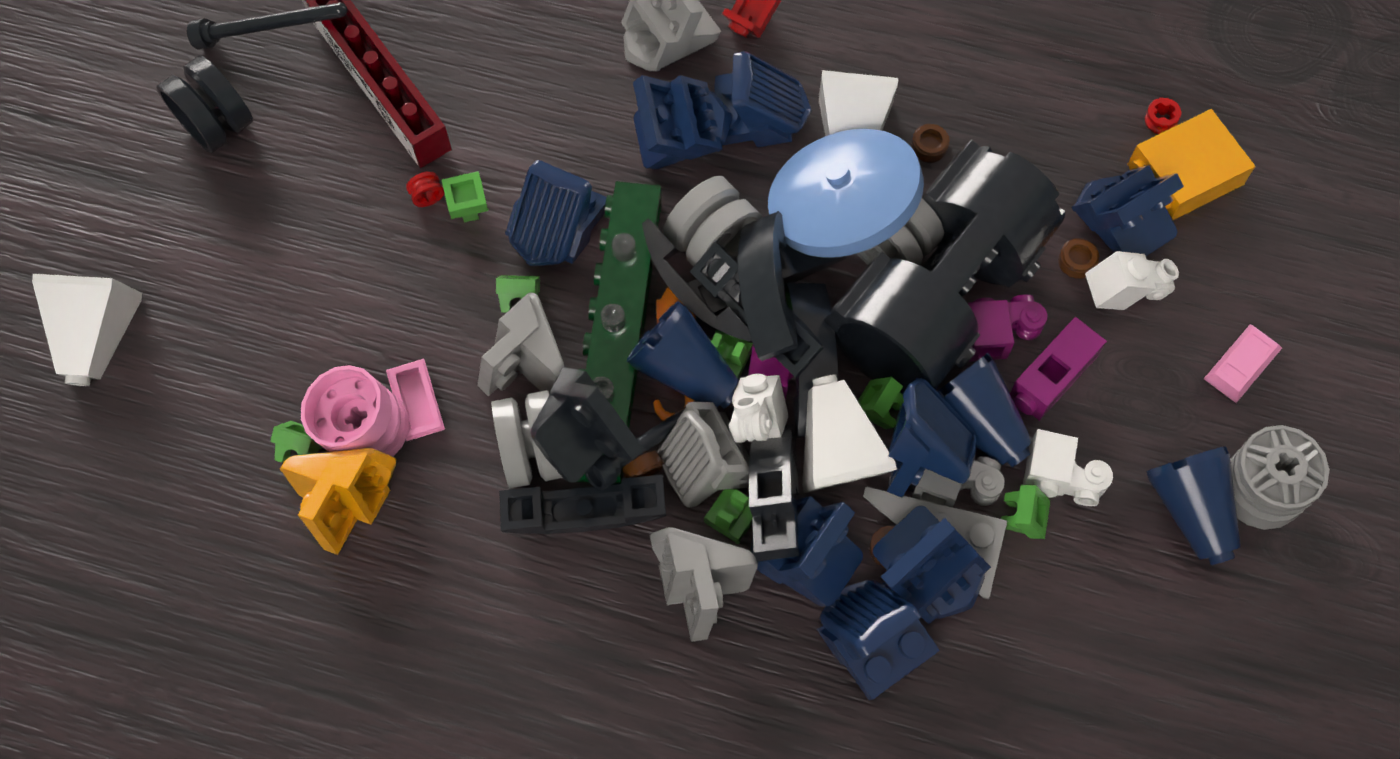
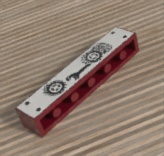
[303,0,452,168]

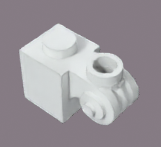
[1085,251,1179,310]
[729,374,788,442]
[1023,429,1113,506]

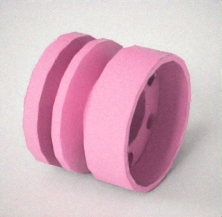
[301,365,409,457]

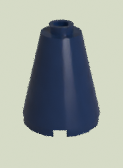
[627,301,739,409]
[937,353,1033,468]
[1146,446,1241,565]

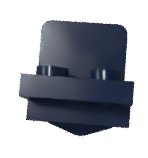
[714,51,812,148]
[633,75,732,170]
[505,160,607,266]
[1071,165,1184,256]
[887,378,976,498]
[751,496,863,607]
[872,505,991,624]
[817,580,940,700]

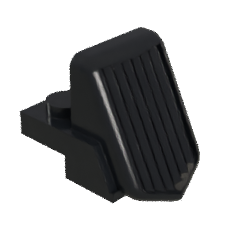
[530,367,644,483]

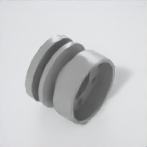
[1230,425,1330,530]

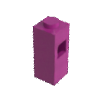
[1010,317,1107,421]

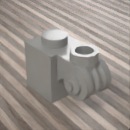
[912,457,1005,507]

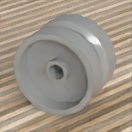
[663,176,762,267]
[856,198,944,266]
[491,390,563,489]

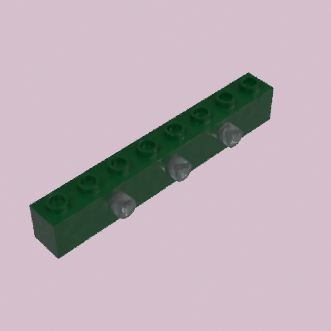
[577,181,662,485]

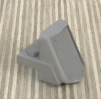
[621,0,721,71]
[477,292,564,396]
[658,402,750,507]
[650,527,758,642]

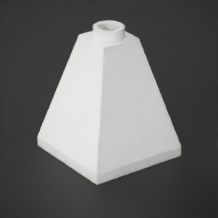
[819,70,898,136]
[32,274,142,386]
[802,374,897,493]

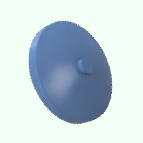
[768,129,924,257]

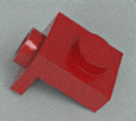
[722,0,781,38]

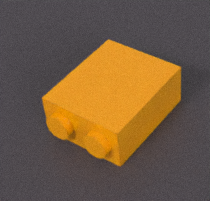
[1127,109,1255,220]

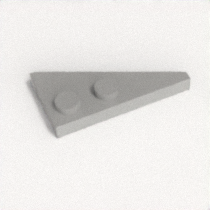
[863,487,1007,600]

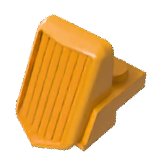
[280,448,396,555]

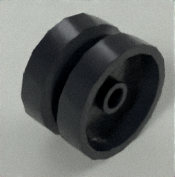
[156,55,253,153]

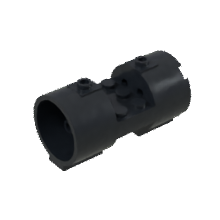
[823,140,1066,395]

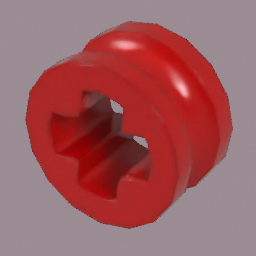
[1145,98,1182,134]
[406,171,444,207]

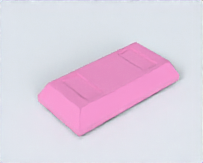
[1204,325,1282,403]
[386,359,445,442]

